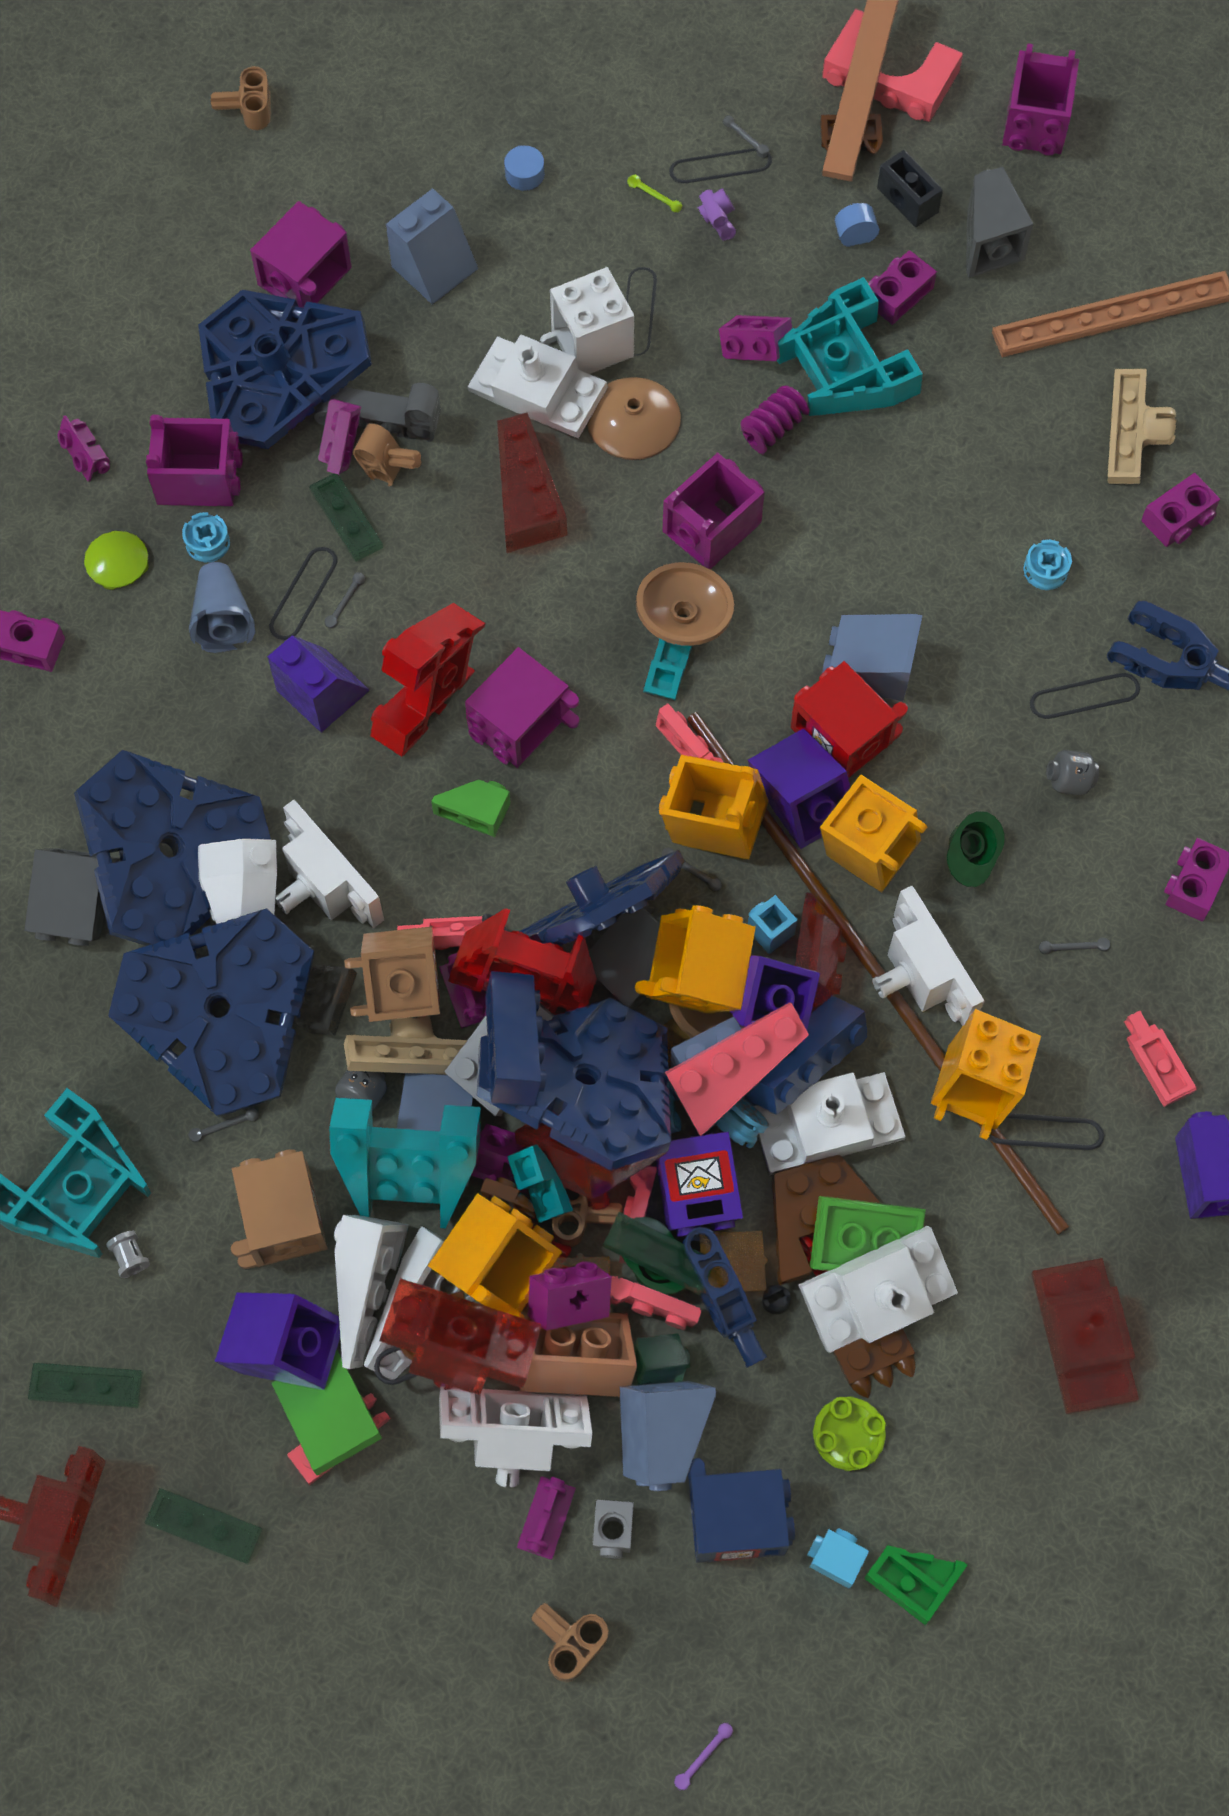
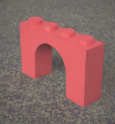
[822,9,963,122]

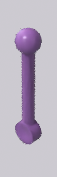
[675,1723,733,1790]

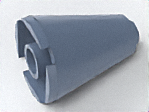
[189,562,255,653]

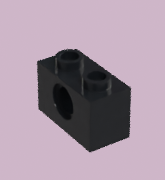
[877,150,943,228]

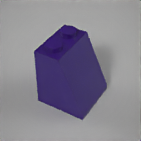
[267,636,369,733]
[748,728,850,849]
[730,955,820,1042]
[1175,1111,1229,1219]
[215,1292,340,1390]

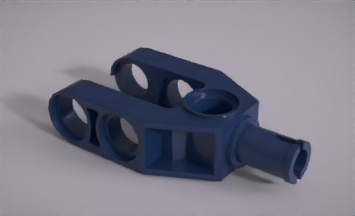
[1107,601,1229,691]
[681,1227,767,1368]

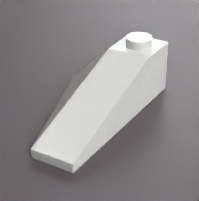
[198,839,277,924]
[334,1215,409,1369]
[364,1226,475,1379]

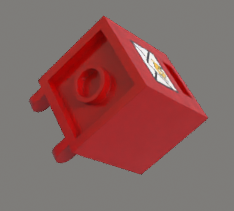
[790,661,908,778]

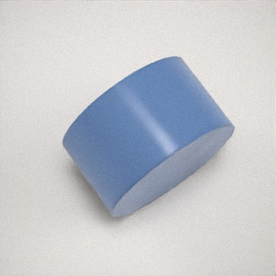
[504,146,544,190]
[835,203,879,246]

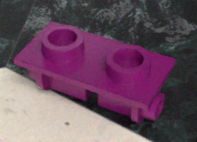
[58,415,110,482]
[439,953,486,1029]
[517,1476,576,1560]

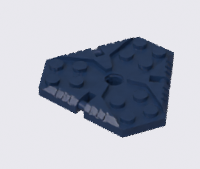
[198,290,372,449]
[74,750,271,946]
[519,850,685,946]
[108,908,315,1117]
[477,998,671,1171]

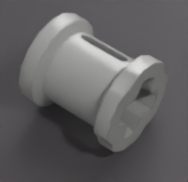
[106,1231,150,1278]

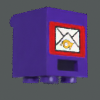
[655,1132,743,1237]

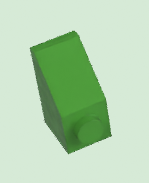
[431,779,510,837]

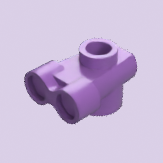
[698,188,736,241]

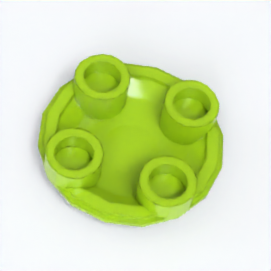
[84,531,149,590]
[813,1397,886,1471]

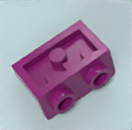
[719,315,792,361]
[318,399,361,475]

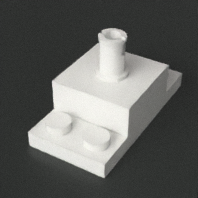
[468,334,608,438]
[275,800,384,928]
[873,886,984,1026]
[754,1072,905,1175]
[799,1226,958,1353]
[439,1386,592,1487]

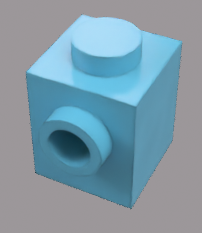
[748,895,798,954]
[807,1528,869,1589]

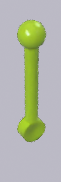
[627,174,682,212]

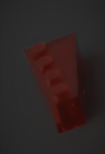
[497,412,567,553]

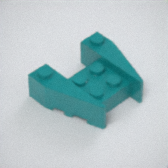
[777,277,923,416]
[0,1088,151,1258]
[329,1098,481,1229]

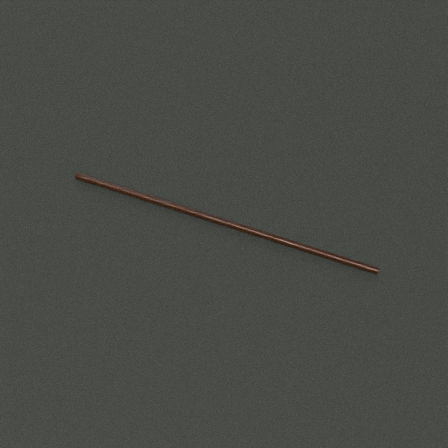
[687,712,1069,1235]

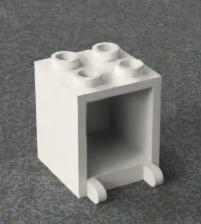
[540,267,634,374]

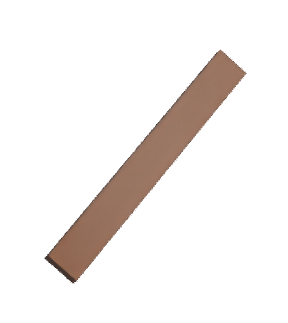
[822,0,899,182]
[992,271,1229,357]

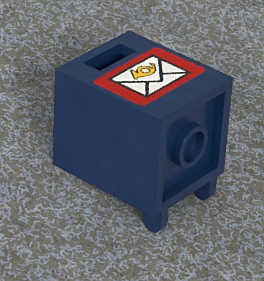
[688,1458,795,1563]

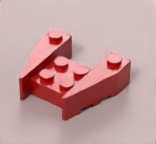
[370,603,485,757]
[448,908,597,1015]

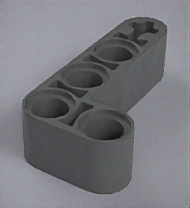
[314,383,441,442]

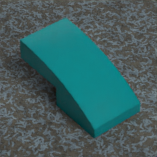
[643,638,693,700]
[507,1145,573,1223]

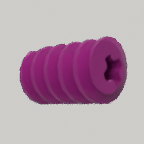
[740,385,809,454]

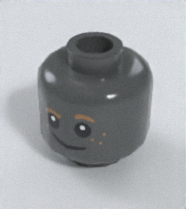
[1046,750,1099,795]
[335,1069,387,1112]

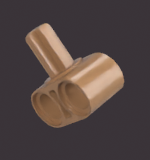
[211,66,271,130]
[353,424,421,486]
[552,1174,622,1247]
[531,1603,608,1682]

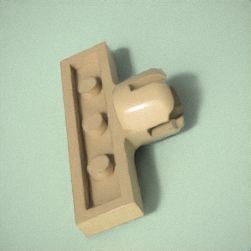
[1108,369,1176,484]
[344,1015,467,1075]

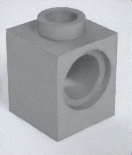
[593,1500,634,1559]

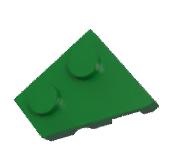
[864,1545,967,1625]

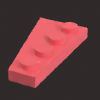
[665,1002,809,1136]

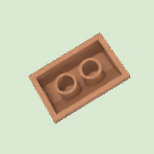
[517,1307,637,1397]

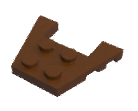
[772,1154,880,1286]

